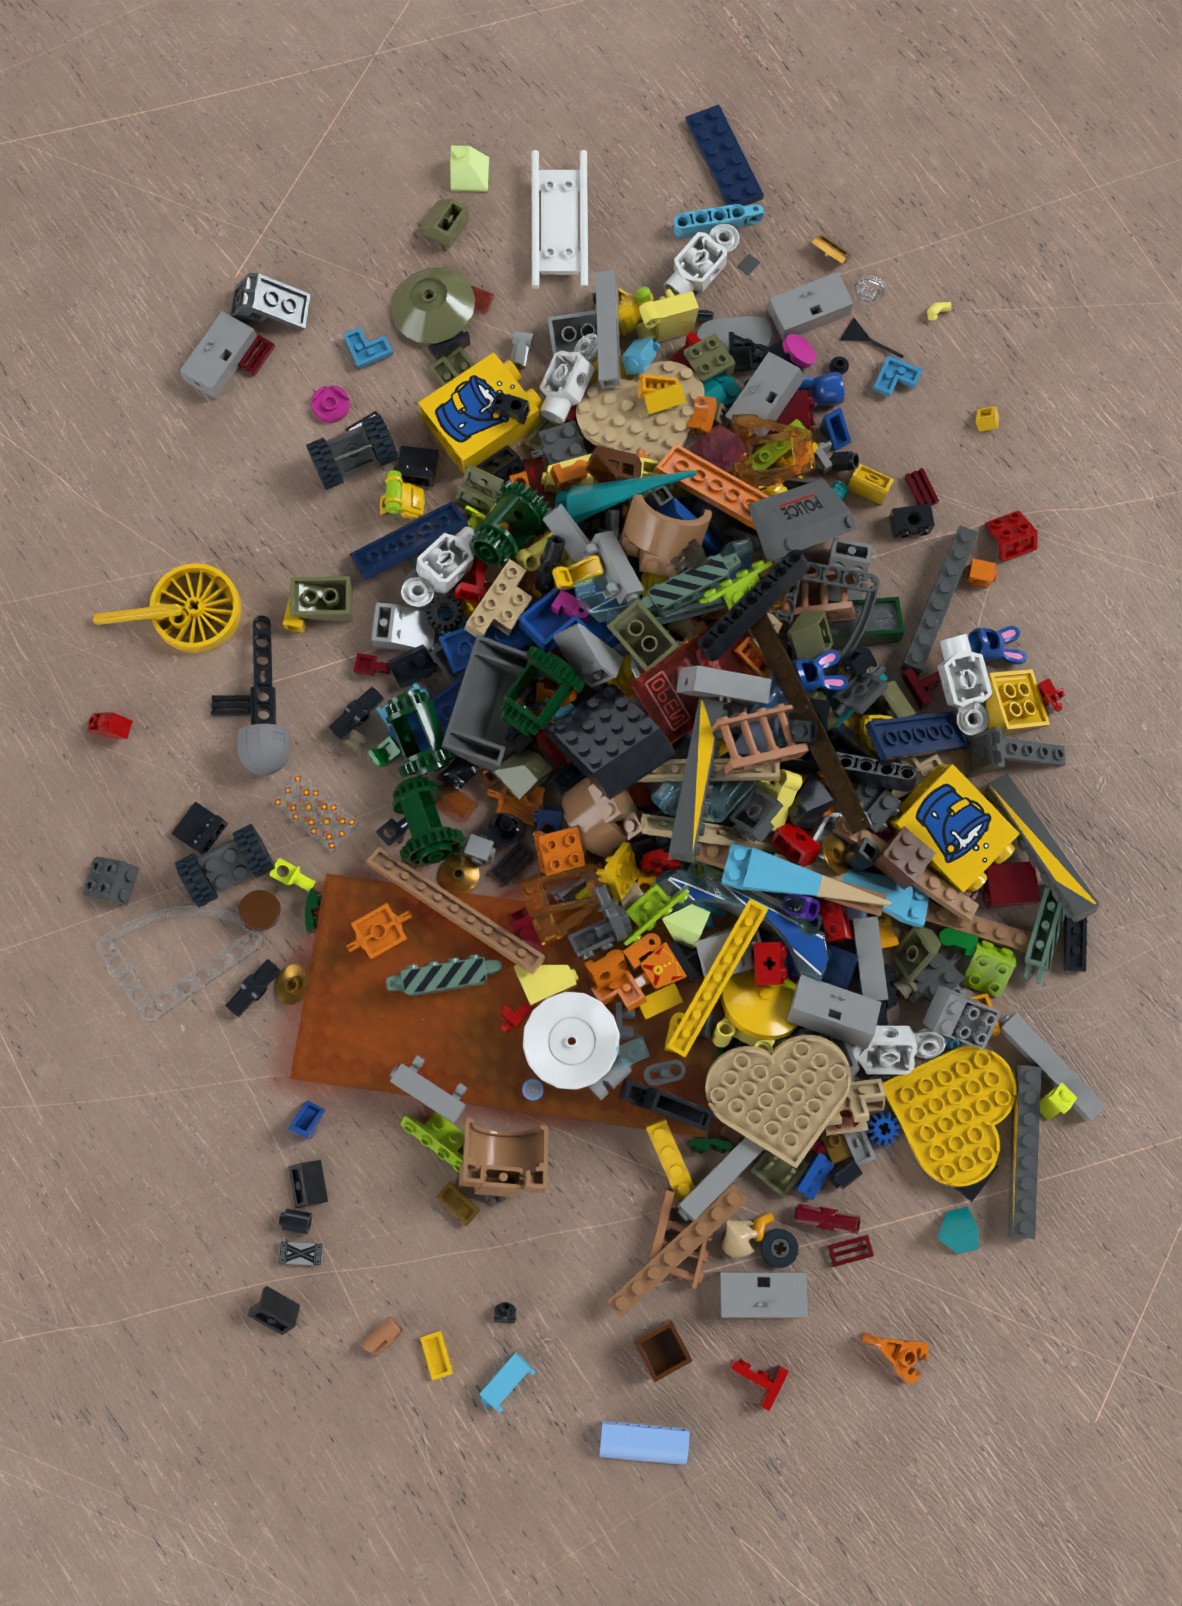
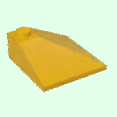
[986,669,1050,736]

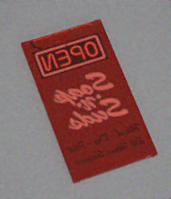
[630,618,766,744]

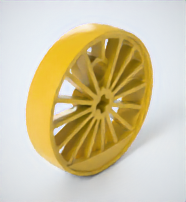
[149,563,242,653]

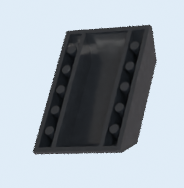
[541,683,676,800]

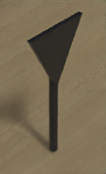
[840,318,904,358]

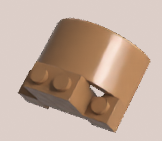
[619,494,712,577]
[562,777,644,858]
[459,1118,548,1198]

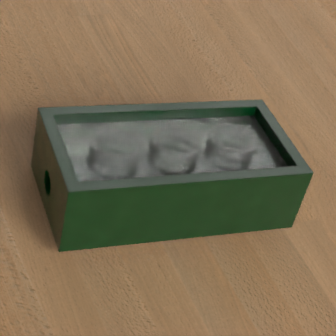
[828,597,905,648]

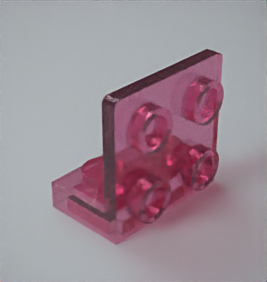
[690,425,747,471]

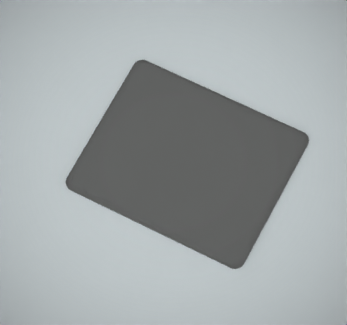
[738,254,760,275]

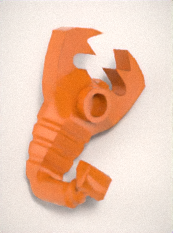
[861,1332,928,1384]

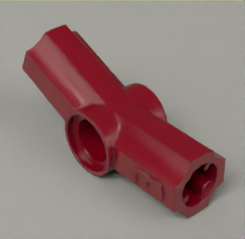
[794,1204,861,1234]

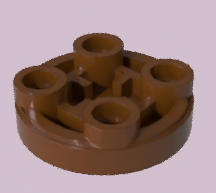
[239,890,281,931]

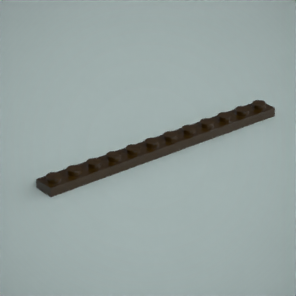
[750,612,872,835]

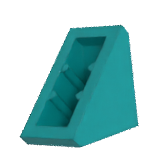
[937,1207,979,1254]

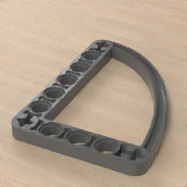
[765,562,879,697]

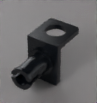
[376,817,409,846]

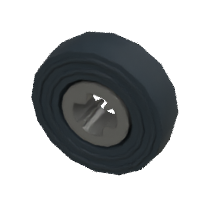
[760,1228,799,1268]

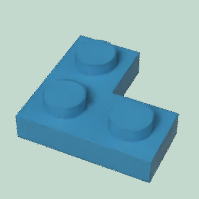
[343,327,393,369]
[872,355,923,398]

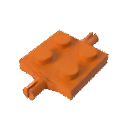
[487,785,546,827]
[346,903,412,960]

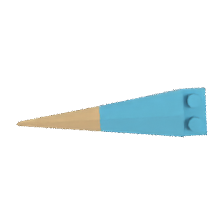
[721,843,892,906]
[774,853,929,928]

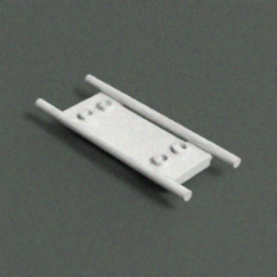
[532,150,588,289]

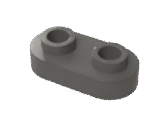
[643,1060,685,1086]

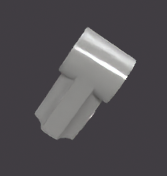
[510,330,534,370]

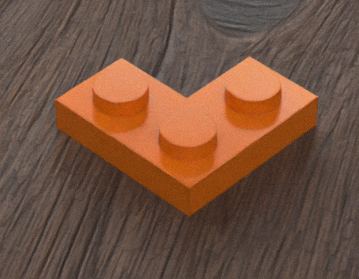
[591,969,647,1011]

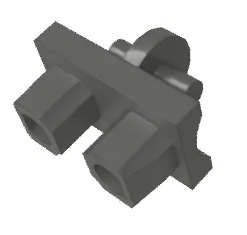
[610,1002,635,1042]

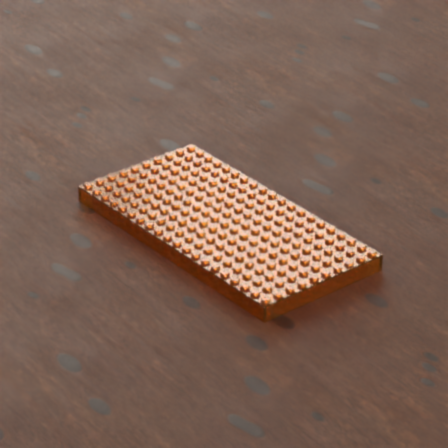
[290,873,726,1138]

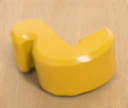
[552,555,604,590]

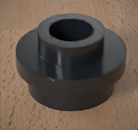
[830,357,849,375]

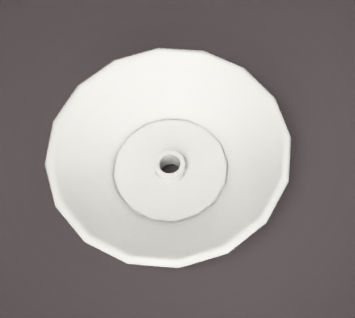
[523,992,620,1090]

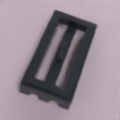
[211,695,251,716]
[492,842,534,886]

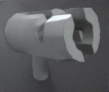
[588,1056,632,1100]

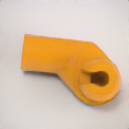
[751,1212,775,1242]

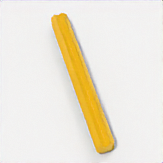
[93,604,182,625]

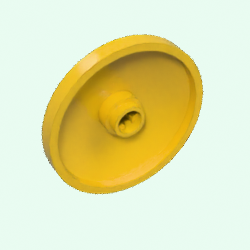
[721,968,797,1040]

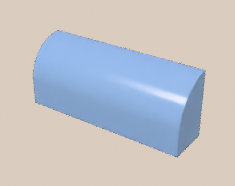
[599,1421,690,1465]

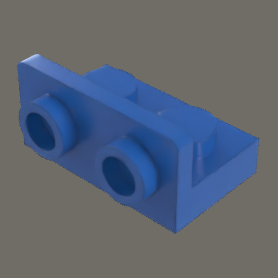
[795,1153,834,1200]

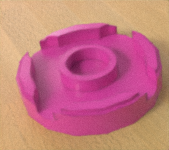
[782,334,816,368]
[312,385,350,423]

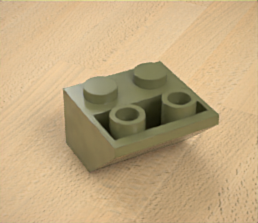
[418,199,470,248]
[787,610,833,660]
[872,681,916,718]

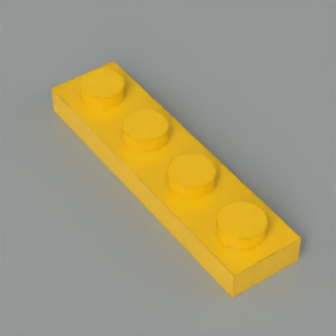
[645,1117,695,1200]

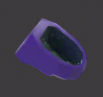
[782,894,820,921]

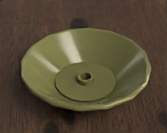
[391,268,475,344]

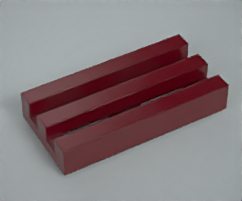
[238,335,275,376]
[905,468,939,506]
[826,1235,874,1267]

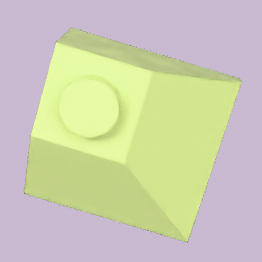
[450,145,489,192]

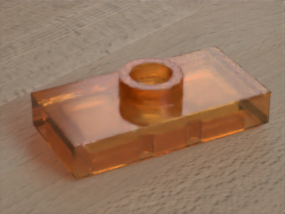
[439,783,478,821]

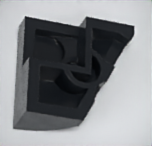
[728,332,768,372]

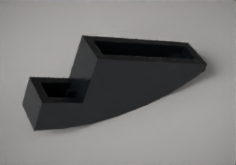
[617,1079,714,1132]

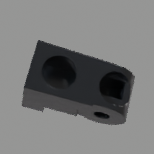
[490,392,530,425]
[644,486,674,511]

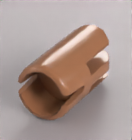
[362,1317,403,1357]

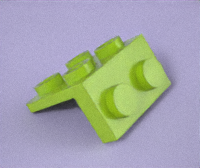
[962,940,1016,998]

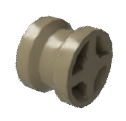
[343,729,368,754]
[892,975,918,1000]

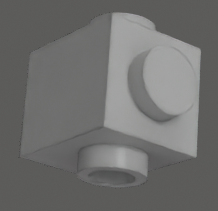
[464,834,497,865]

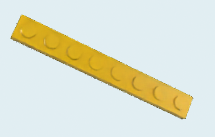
[667,899,768,1058]

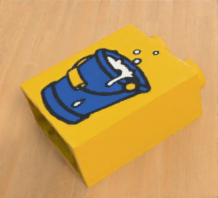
[418,352,543,474]
[886,764,1020,893]

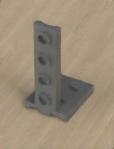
[965,727,1066,777]

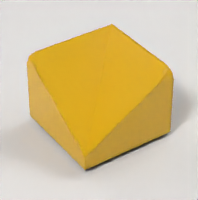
[976,406,999,432]

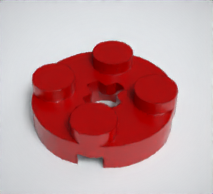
[640,849,681,876]

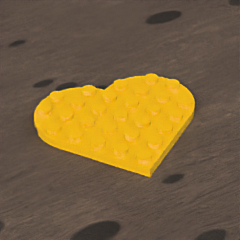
[882,1046,1017,1187]

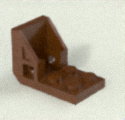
[586,446,642,532]

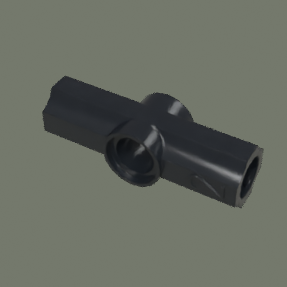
[535,535,566,594]
[329,686,384,740]
[225,959,281,1017]

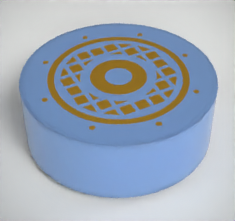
[522,1079,544,1101]

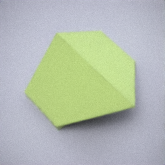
[662,904,710,950]

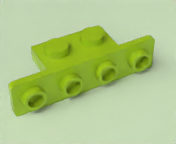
[737,419,809,483]
[699,560,772,610]
[623,883,689,946]
[401,1112,464,1173]

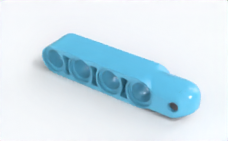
[673,204,764,238]

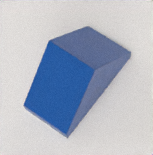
[820,408,851,451]
[288,1101,325,1139]

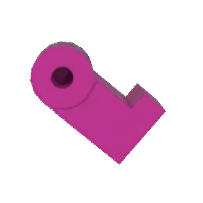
[551,590,590,624]

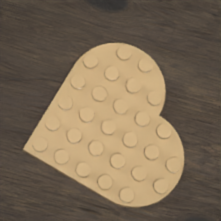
[576,361,704,461]
[705,1035,851,1168]

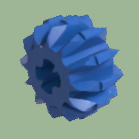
[865,1111,901,1147]

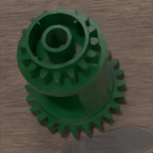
[471,481,552,566]
[499,646,585,737]
[385,689,458,778]
[392,776,466,867]

